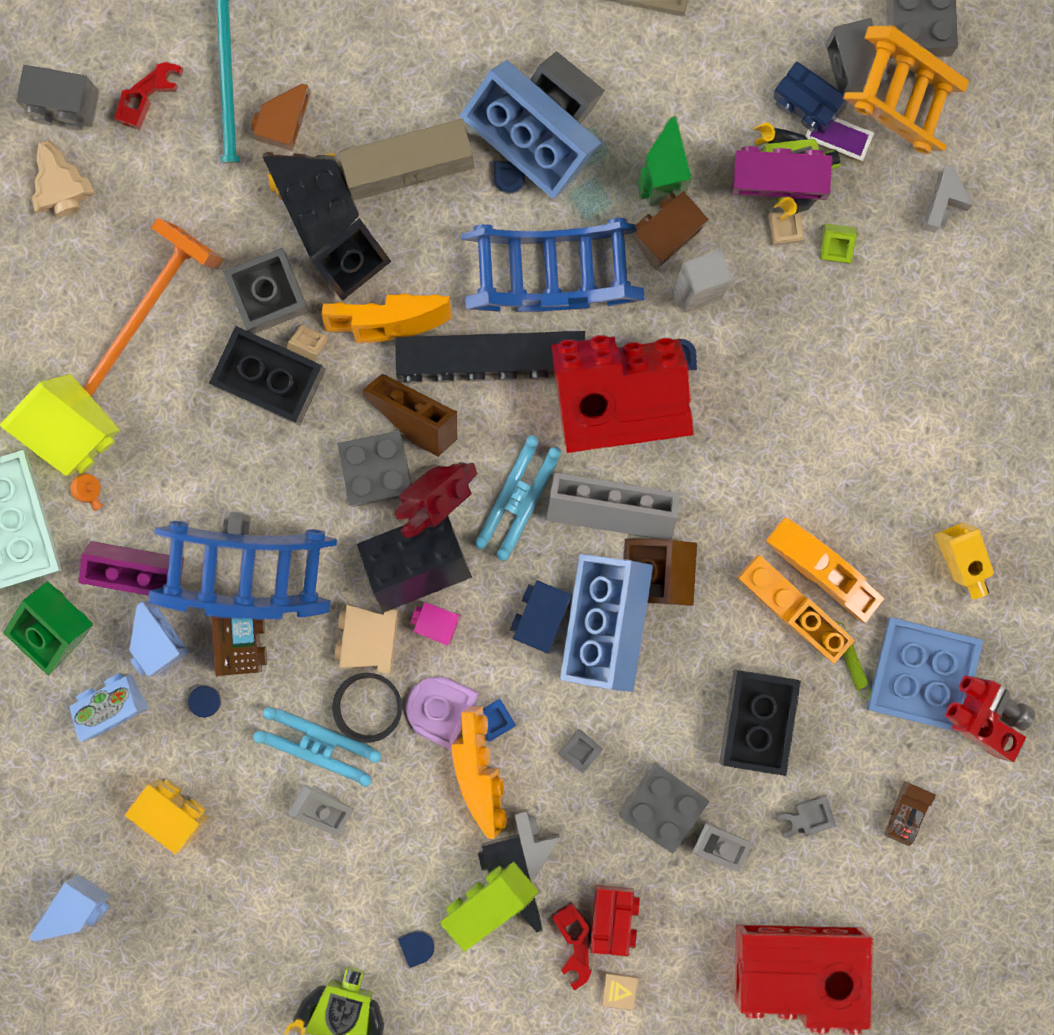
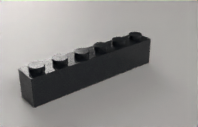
[395,331,585,384]

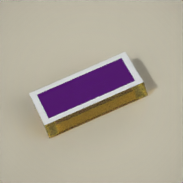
[805,118,874,164]

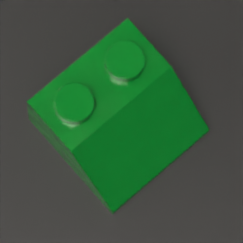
[3,581,93,676]

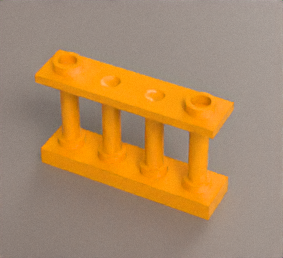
[843,26,969,154]

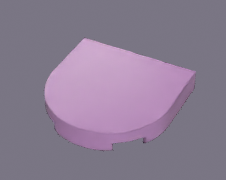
[405,677,479,750]

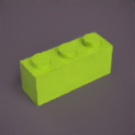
[440,862,539,952]

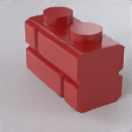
[590,885,640,957]

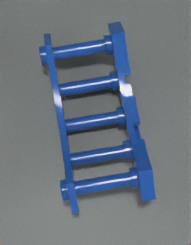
[461,218,645,312]
[148,521,337,619]

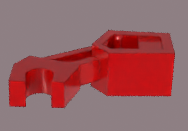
[114,62,184,130]
[552,901,592,991]

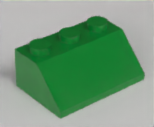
[637,116,692,207]

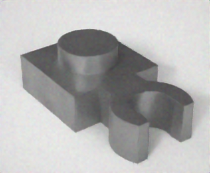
[776,795,837,838]

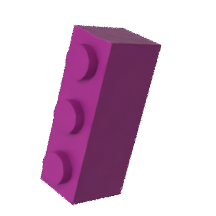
[731,146,832,200]
[78,541,184,596]

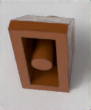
[251,84,311,151]

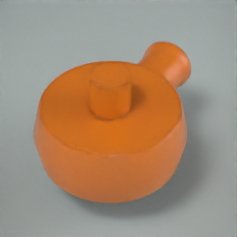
[70,473,103,511]

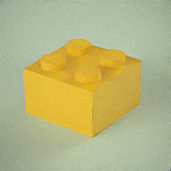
[124,779,209,855]

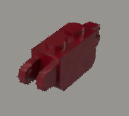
[394,462,478,538]

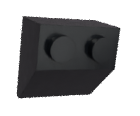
[309,218,392,301]

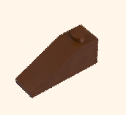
[363,373,457,457]

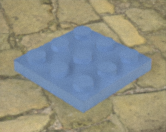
[867,617,983,731]

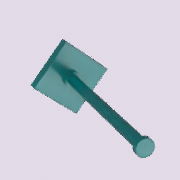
[216,0,240,163]

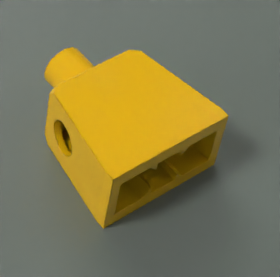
[934,522,994,599]

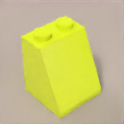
[0,374,120,476]

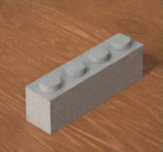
[672,249,733,312]
[546,473,680,540]

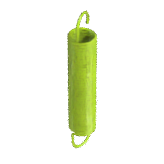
[836,622,871,699]

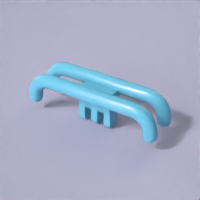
[474,435,561,561]
[253,707,382,787]

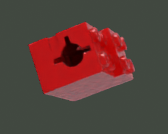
[551,335,694,453]
[734,924,873,1035]

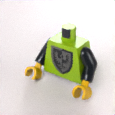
[753,122,841,221]
[284,967,384,1035]

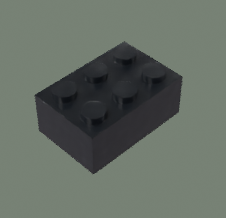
[209,326,326,426]
[357,516,472,613]
[719,669,801,776]

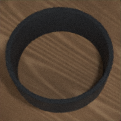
[332,673,402,743]

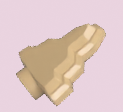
[32,139,96,217]

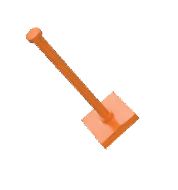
[83,217,224,397]

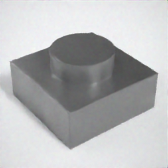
[558,728,603,773]

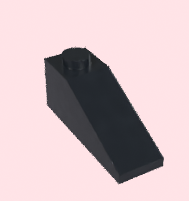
[478,834,543,933]

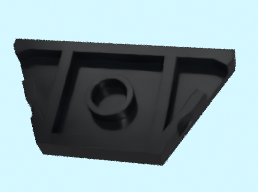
[263,152,359,257]

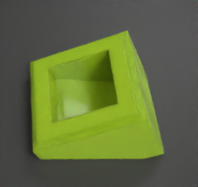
[820,223,857,264]

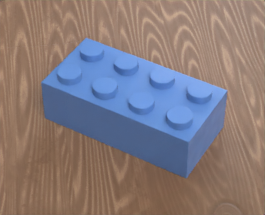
[459,60,602,199]
[560,554,653,692]

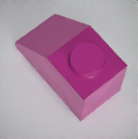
[410,602,461,646]

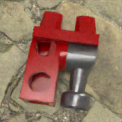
[945,675,1035,763]

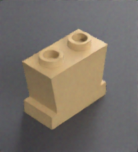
[335,604,399,674]

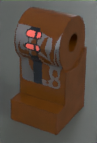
[885,781,936,846]

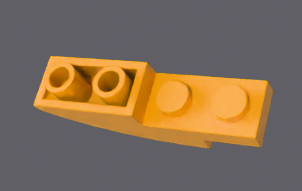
[321,293,453,343]
[765,517,885,623]
[736,554,855,664]
[451,706,507,839]

